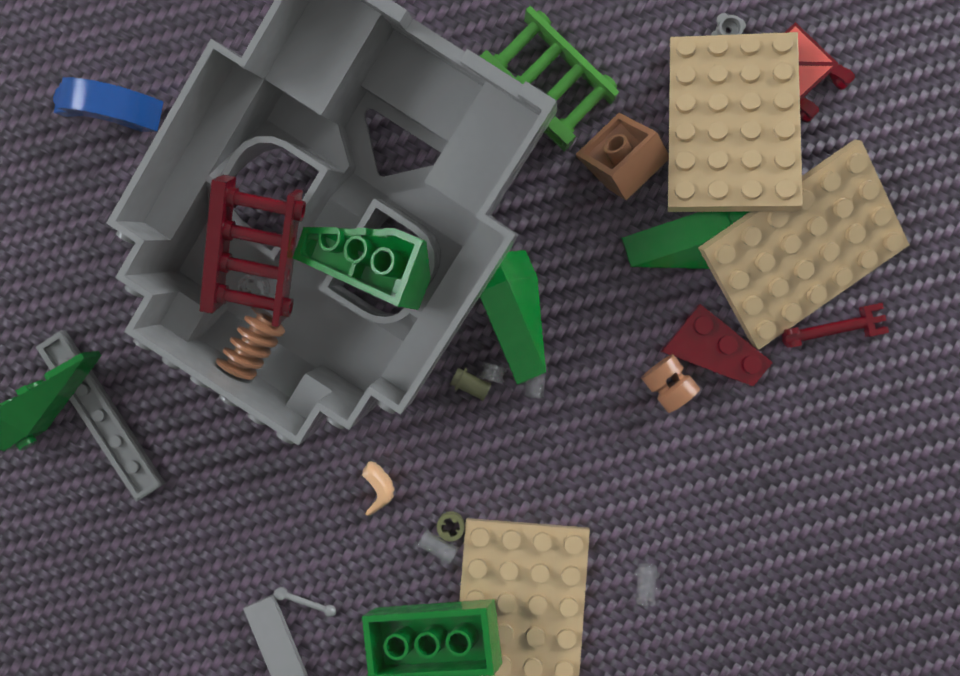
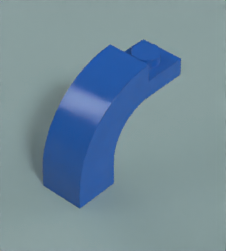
[53,77,164,132]

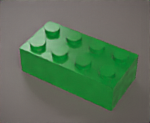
[362,599,502,676]

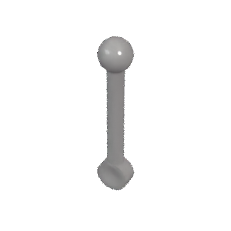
[274,587,336,617]

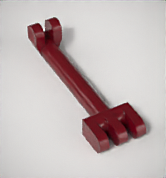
[781,302,890,348]

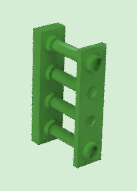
[480,6,619,152]

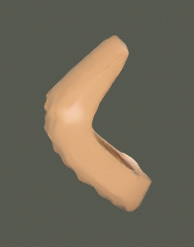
[362,461,395,516]

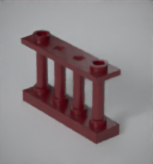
[199,174,306,327]

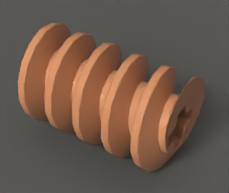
[215,307,285,380]

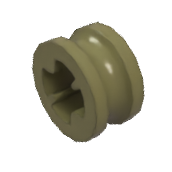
[437,511,465,542]

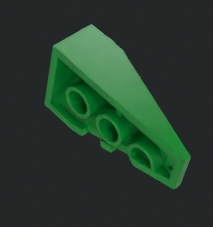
[621,211,750,269]
[292,227,431,310]
[479,250,546,386]
[0,350,102,451]

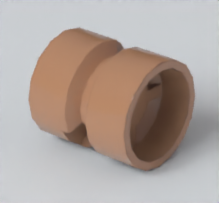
[641,354,700,413]

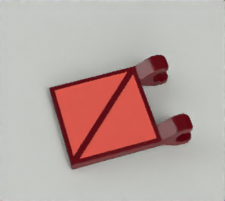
[784,22,855,123]

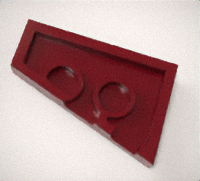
[660,304,773,386]

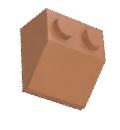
[576,113,669,200]

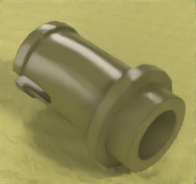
[450,368,492,401]

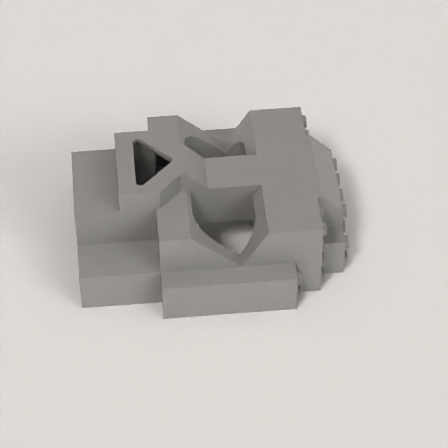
[106,0,557,445]

